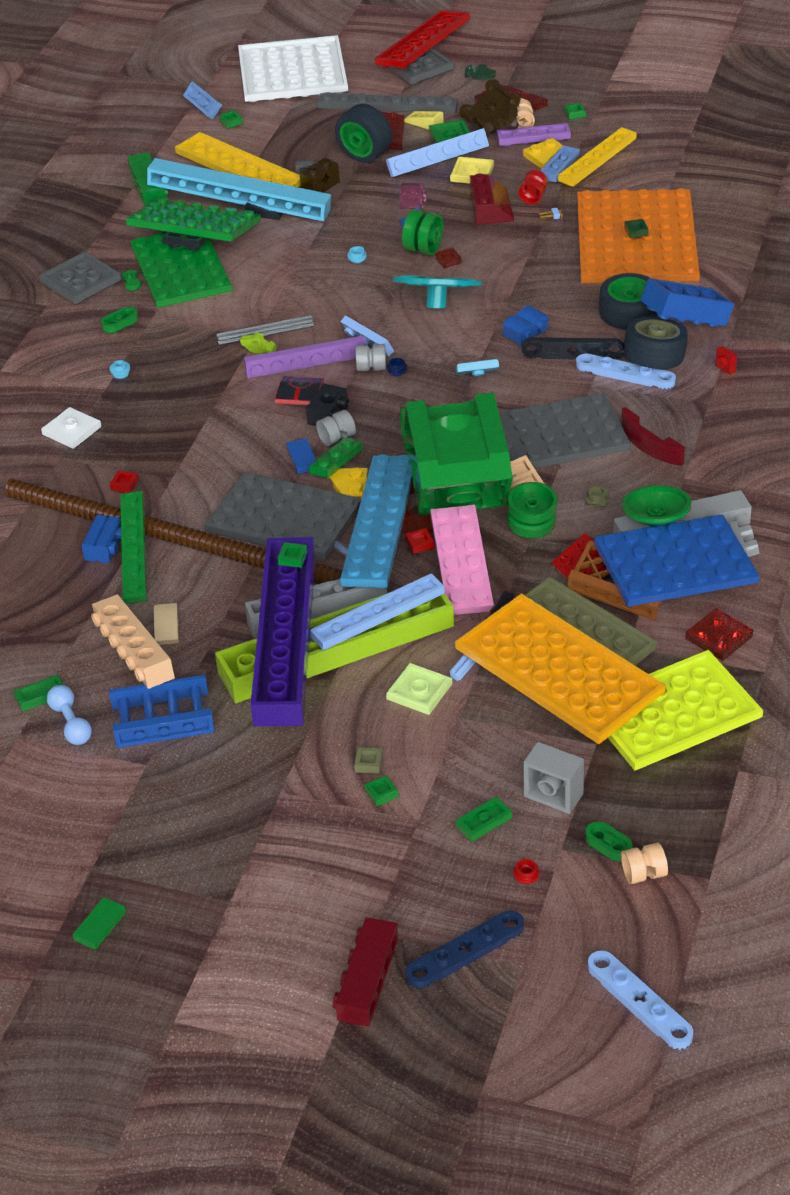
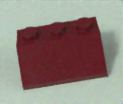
[470,173,514,225]

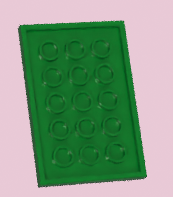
[126,197,261,242]
[130,233,232,308]

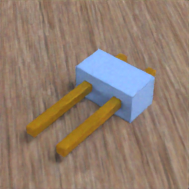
[539,208,563,219]

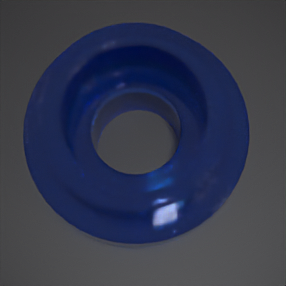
[387,358,407,376]

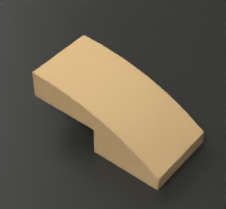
[154,603,179,645]

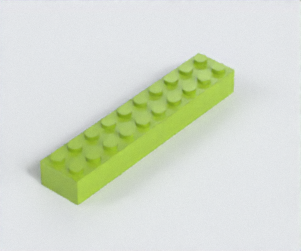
[215,592,454,704]

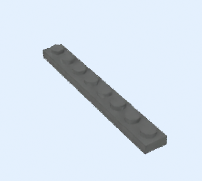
[317,92,458,113]

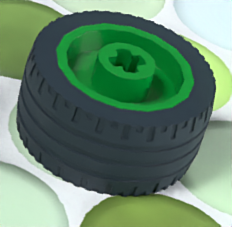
[334,103,392,163]
[599,273,658,330]

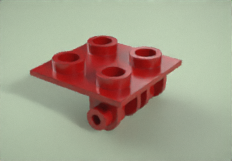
[551,533,607,579]

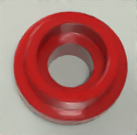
[513,859,540,884]

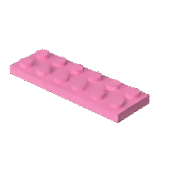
[430,505,494,615]

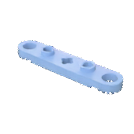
[576,354,676,389]
[588,951,693,1050]

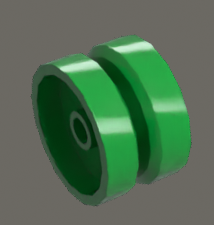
[402,209,444,256]
[507,482,557,539]

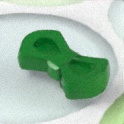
[122,270,141,291]

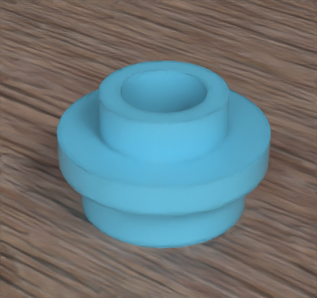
[347,246,367,263]
[110,360,130,379]

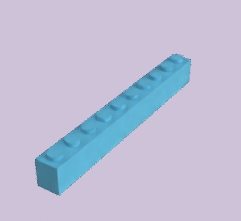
[147,158,331,221]

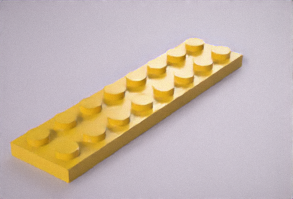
[175,132,301,187]

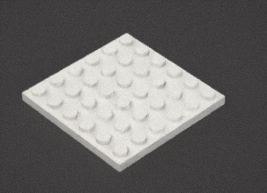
[238,35,348,102]

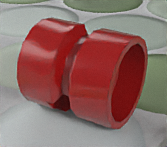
[518,170,548,204]

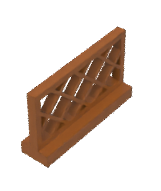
[568,541,663,621]

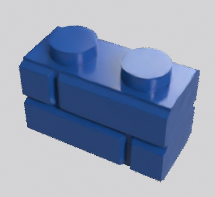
[82,515,121,563]

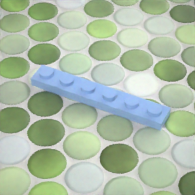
[386,128,489,177]
[310,573,445,650]

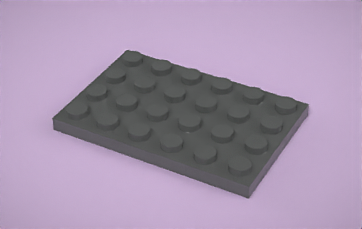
[499,393,630,468]
[204,472,362,560]

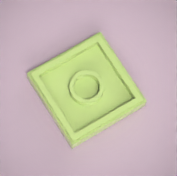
[386,663,452,715]

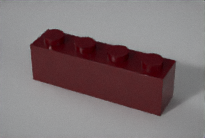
[332,917,398,1027]

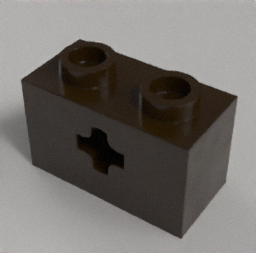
[300,158,340,193]

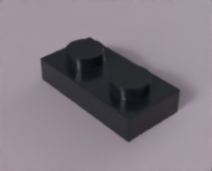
[163,232,205,250]

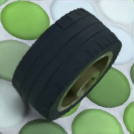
[624,316,688,369]

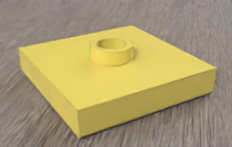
[450,157,494,184]

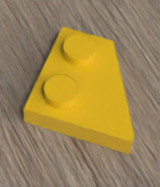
[523,138,563,169]
[327,468,368,498]

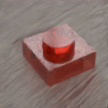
[436,248,462,269]

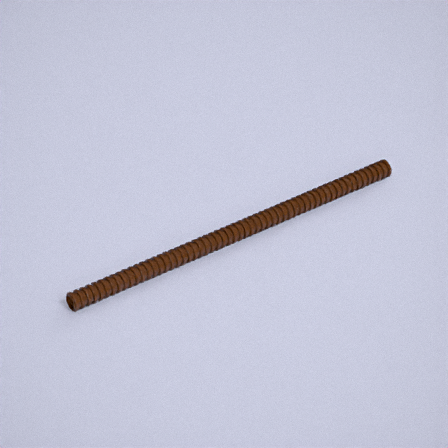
[5,478,343,584]

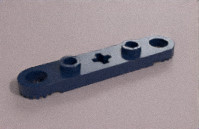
[406,910,524,989]

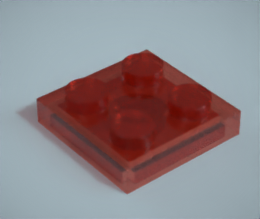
[685,608,754,661]

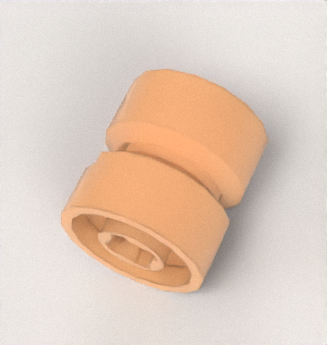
[517,99,535,128]
[621,842,668,884]

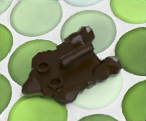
[460,79,521,133]

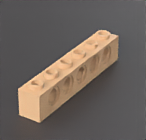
[91,594,175,689]

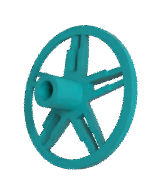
[392,276,483,308]

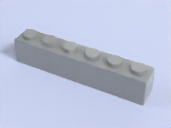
[613,490,752,534]
[245,579,387,638]

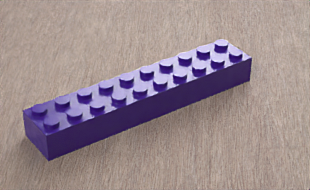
[250,537,316,726]

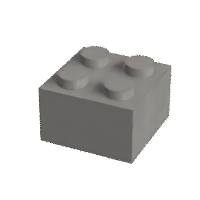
[524,742,584,814]

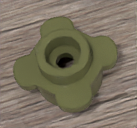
[585,486,609,506]

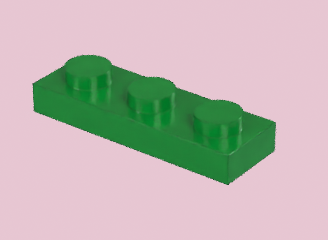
[309,438,363,478]

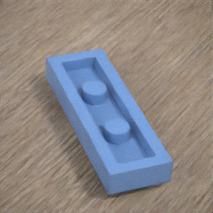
[183,81,222,119]
[540,145,580,182]

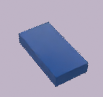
[286,438,316,474]

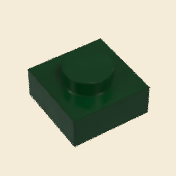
[624,219,649,238]

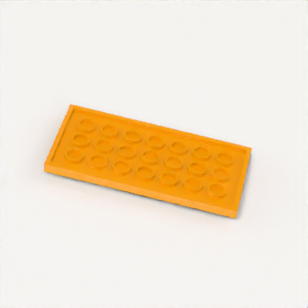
[455,593,666,744]

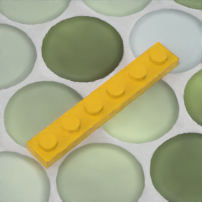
[558,127,637,187]

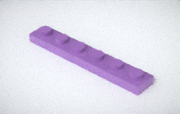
[244,336,366,379]

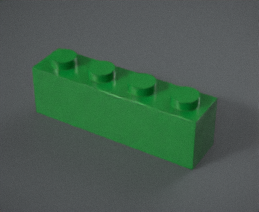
[127,152,168,207]

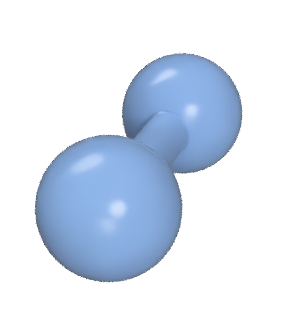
[47,685,92,745]

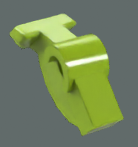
[240,332,276,354]

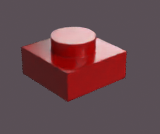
[715,346,737,375]
[110,470,139,493]
[405,528,434,554]

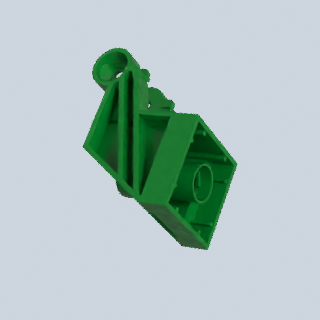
[400,392,513,517]

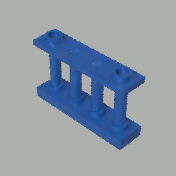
[109,675,214,748]

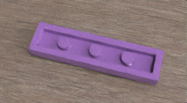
[497,123,571,146]

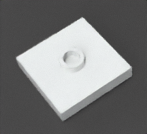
[41,407,102,449]

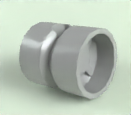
[356,344,386,372]
[316,410,356,446]

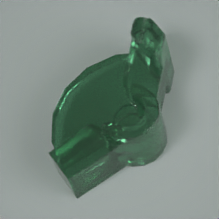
[464,64,496,80]

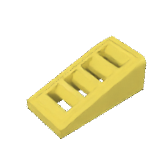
[404,111,444,130]

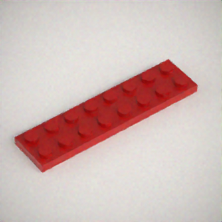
[375,10,470,69]

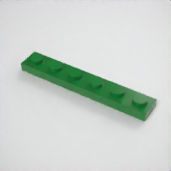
[120,491,147,604]

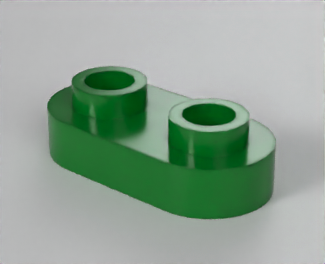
[101,307,138,334]
[585,822,632,862]

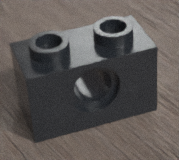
[306,383,349,426]

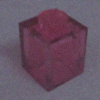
[399,183,427,209]

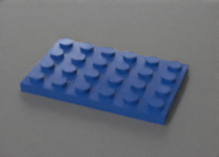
[594,514,760,607]

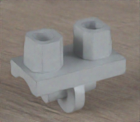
[730,521,760,557]

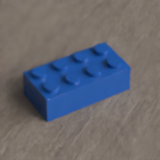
[640,278,735,327]

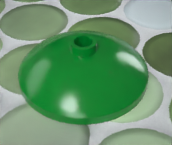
[622,485,691,526]

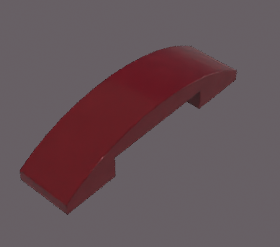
[621,407,685,466]

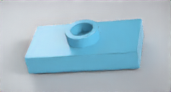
[455,359,499,376]

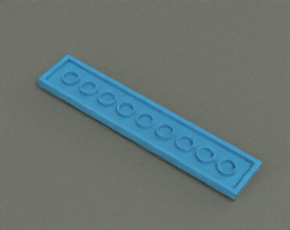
[340,454,413,588]

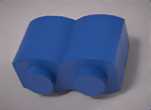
[503,305,548,345]

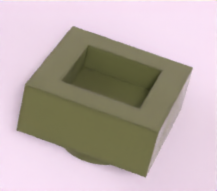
[354,747,383,774]

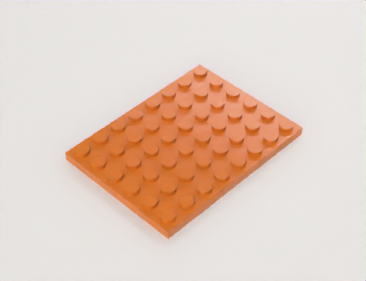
[577,188,700,283]

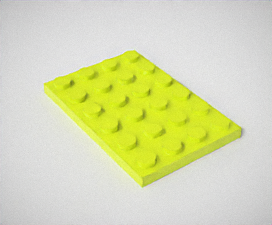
[608,650,763,771]

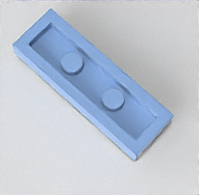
[340,316,394,356]

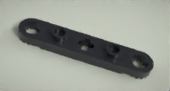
[522,337,624,360]

